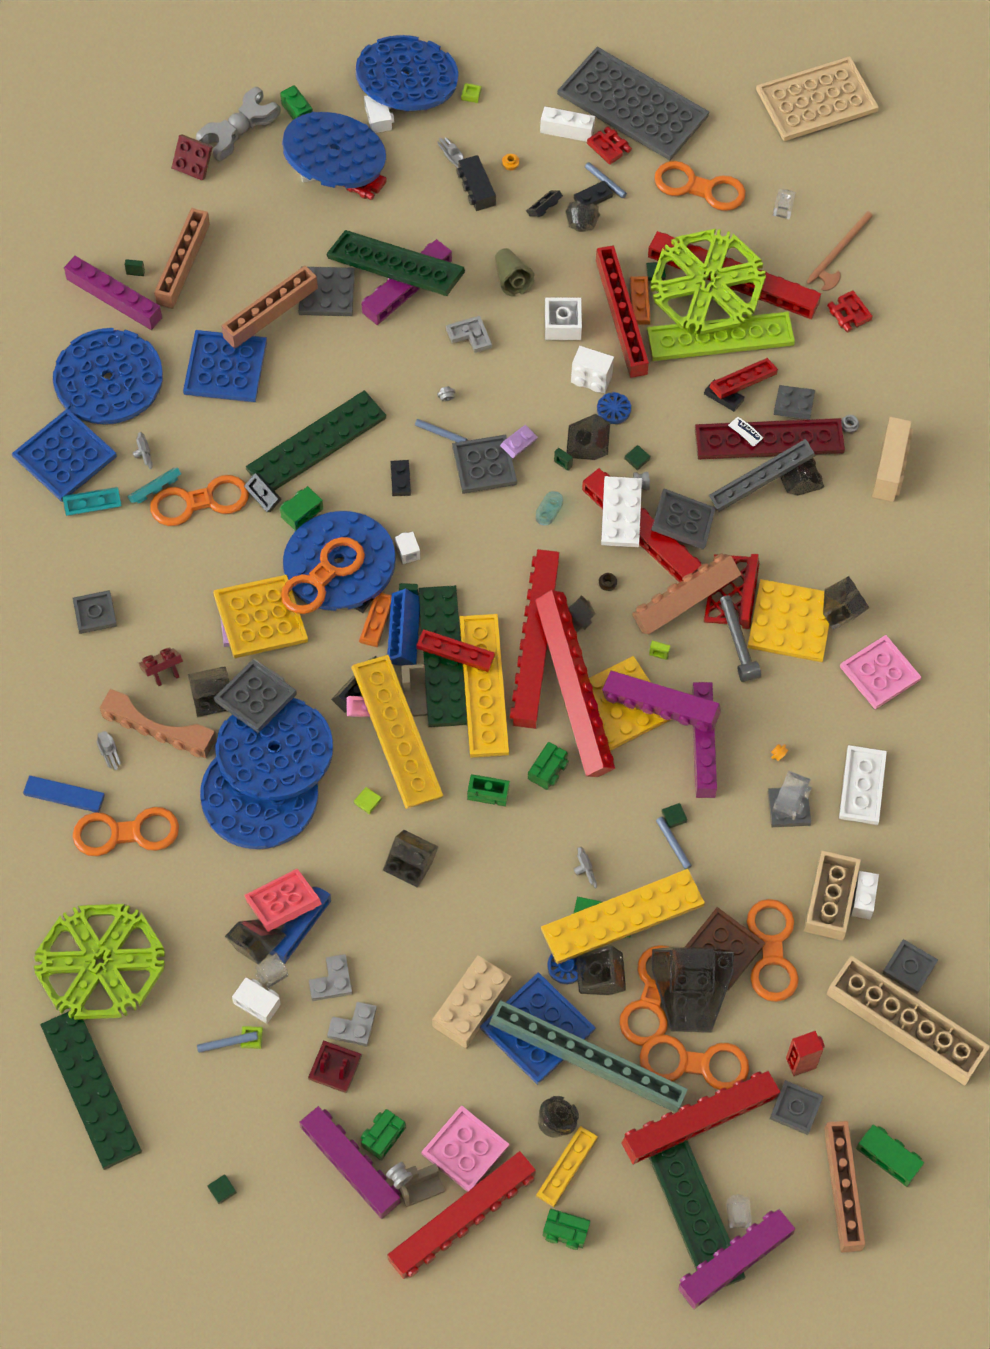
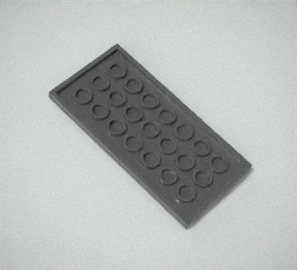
[557,46,709,161]

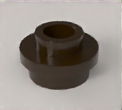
[598,573,617,591]

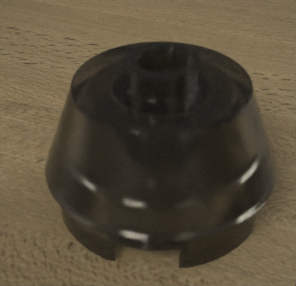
[565,202,600,232]
[569,595,596,632]
[538,1096,579,1138]

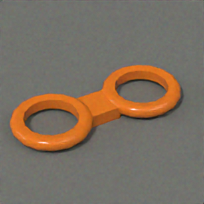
[654,161,746,211]
[150,475,249,526]
[281,537,365,614]
[73,807,179,856]
[747,899,799,1002]
[619,945,686,1046]
[640,1035,749,1090]

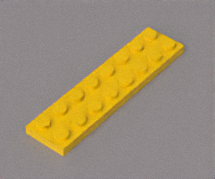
[460,614,509,758]
[351,655,443,809]
[541,869,705,964]

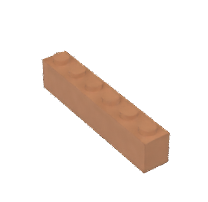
[154,208,210,309]
[221,266,318,349]
[632,553,742,635]
[824,1121,865,1253]

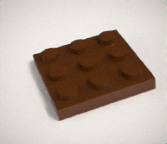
[680,907,765,991]

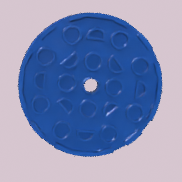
[356,35,458,111]
[282,112,386,189]
[53,328,163,424]
[283,511,396,611]
[215,698,333,801]
[200,744,318,849]

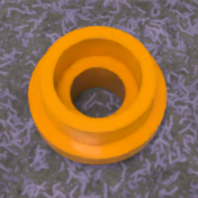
[502,154,519,171]
[771,744,789,761]

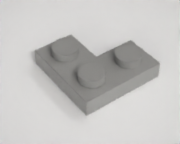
[446,316,492,353]
[309,954,352,1001]
[327,1002,377,1046]

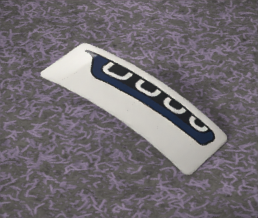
[728,417,763,446]

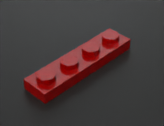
[710,358,778,399]
[416,629,495,672]

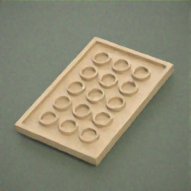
[756,56,879,141]

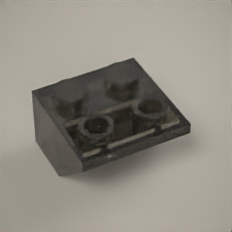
[780,458,824,496]
[823,576,869,630]
[188,666,229,717]
[383,830,438,888]
[225,919,286,965]

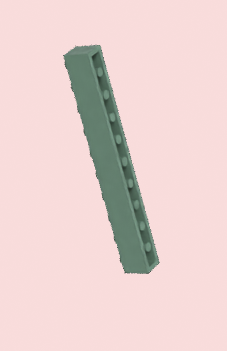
[489,1000,688,1113]

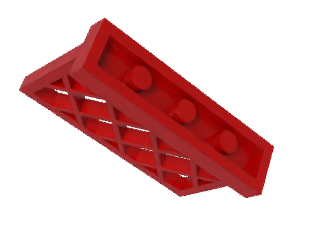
[704,554,760,629]

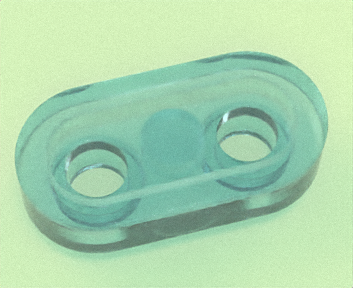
[536,491,563,525]

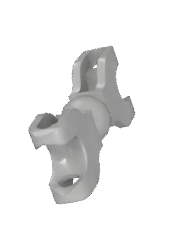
[196,87,281,161]

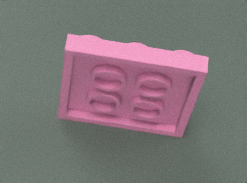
[840,635,921,710]
[421,1105,509,1192]

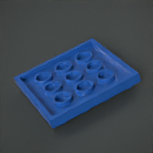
[183,330,267,402]
[12,409,117,502]
[480,972,596,1085]

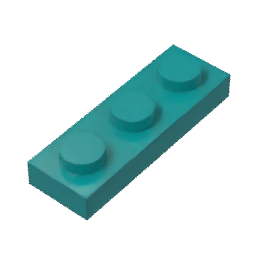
[127,468,181,504]
[63,487,122,516]

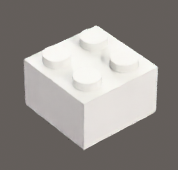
[545,298,582,340]
[571,346,614,394]

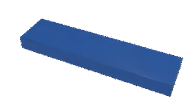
[23,775,105,813]

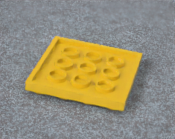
[213,575,308,658]
[747,579,835,662]
[589,656,672,751]

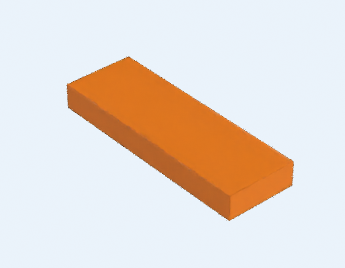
[630,276,650,325]
[359,593,391,647]

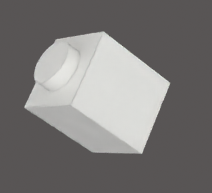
[395,532,420,564]

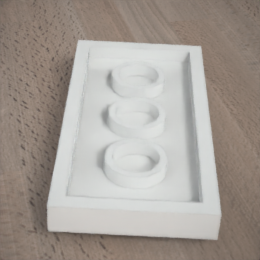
[601,476,642,547]
[839,745,887,825]

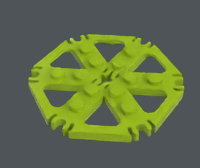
[650,228,766,335]
[34,904,165,1020]

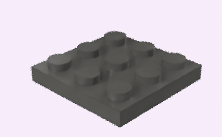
[298,266,355,316]
[452,434,517,494]
[651,488,715,550]
[214,660,297,733]

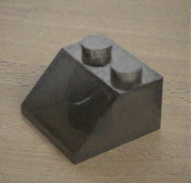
[566,414,610,460]
[576,945,626,995]

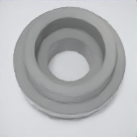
[437,386,455,402]
[841,415,859,432]

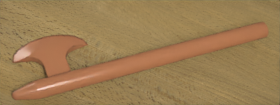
[807,211,873,291]

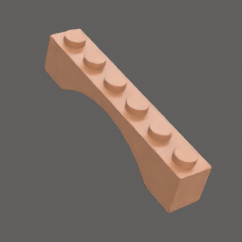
[100,689,216,758]

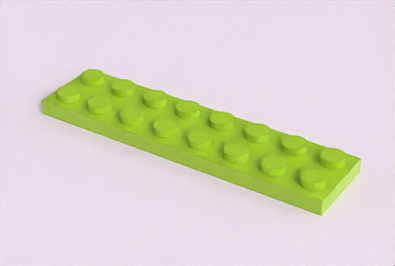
[647,312,795,361]

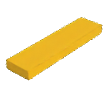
[536,1126,598,1207]

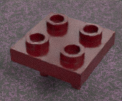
[171,134,213,180]
[139,647,183,686]
[308,1040,362,1093]

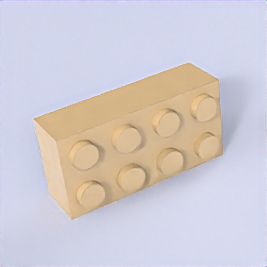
[872,417,913,502]
[804,851,861,941]
[432,955,512,1049]

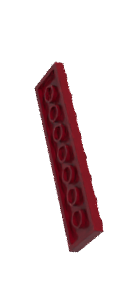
[695,418,845,460]

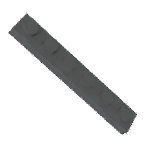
[709,439,816,512]

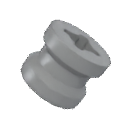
[633,472,650,490]
[386,1162,413,1189]

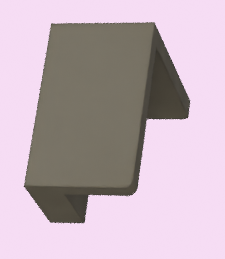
[401,664,427,716]
[398,1164,444,1207]

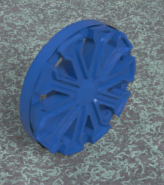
[597,392,631,424]
[547,954,585,984]

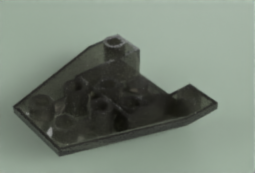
[652,947,734,1032]

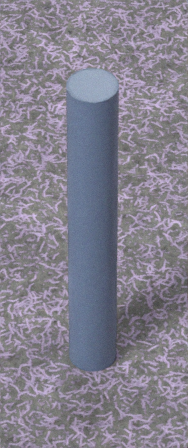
[585,162,627,199]
[415,419,468,442]
[656,817,692,870]
[197,1031,259,1053]

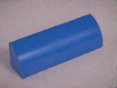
[387,589,420,666]
[265,887,331,964]

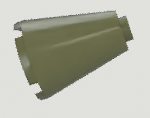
[495,248,535,296]

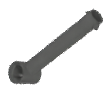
[720,595,761,682]

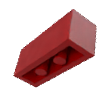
[786,1031,825,1076]

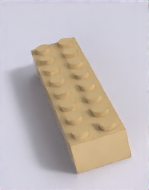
[826,956,990,1086]

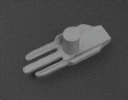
[438,138,463,168]
[133,432,153,470]
[96,731,121,770]
[574,847,597,889]

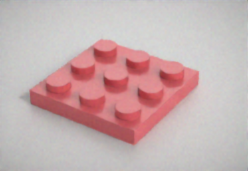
[244,869,322,932]

